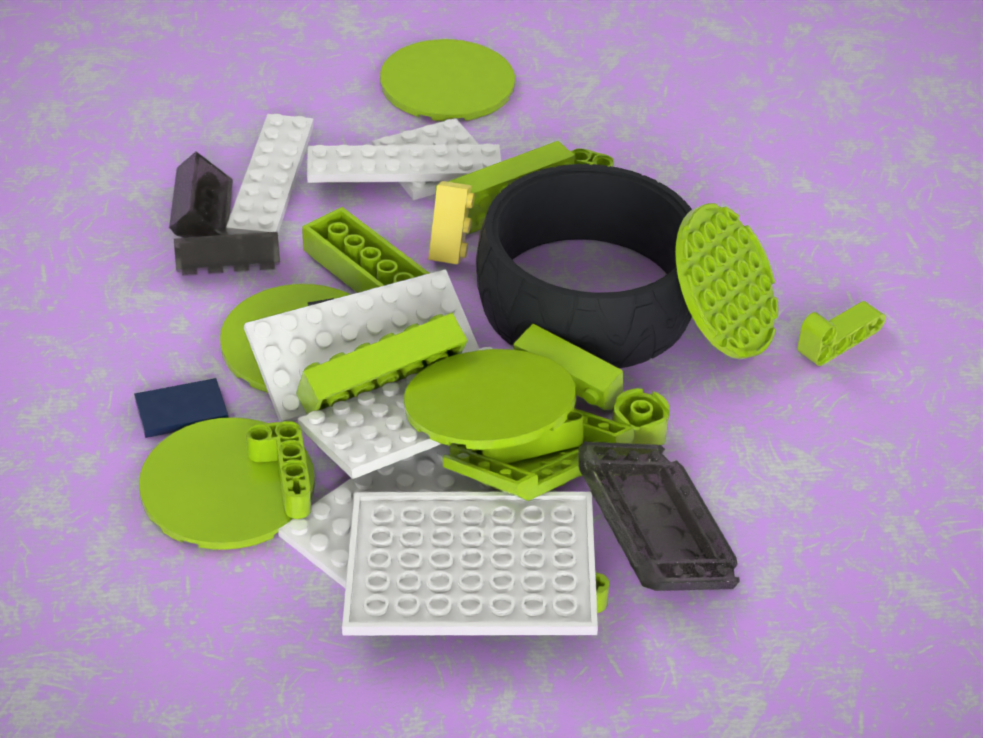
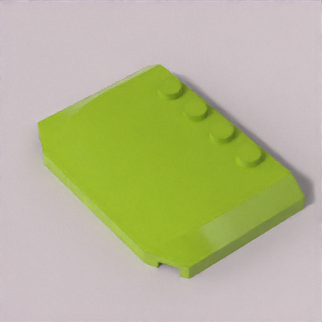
[442,408,634,501]

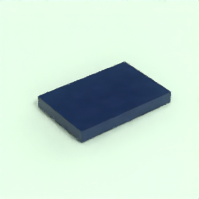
[134,378,228,438]

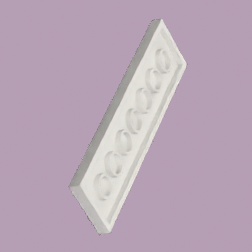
[226,114,314,240]
[307,143,501,183]

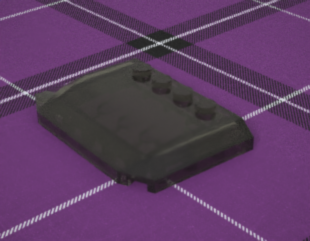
[578,442,740,591]

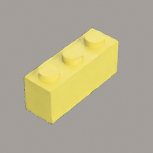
[428,181,475,265]

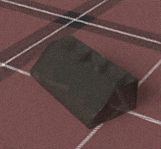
[169,151,233,242]
[174,232,280,276]

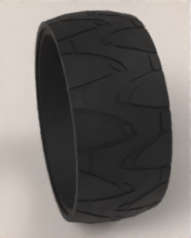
[476,164,692,369]

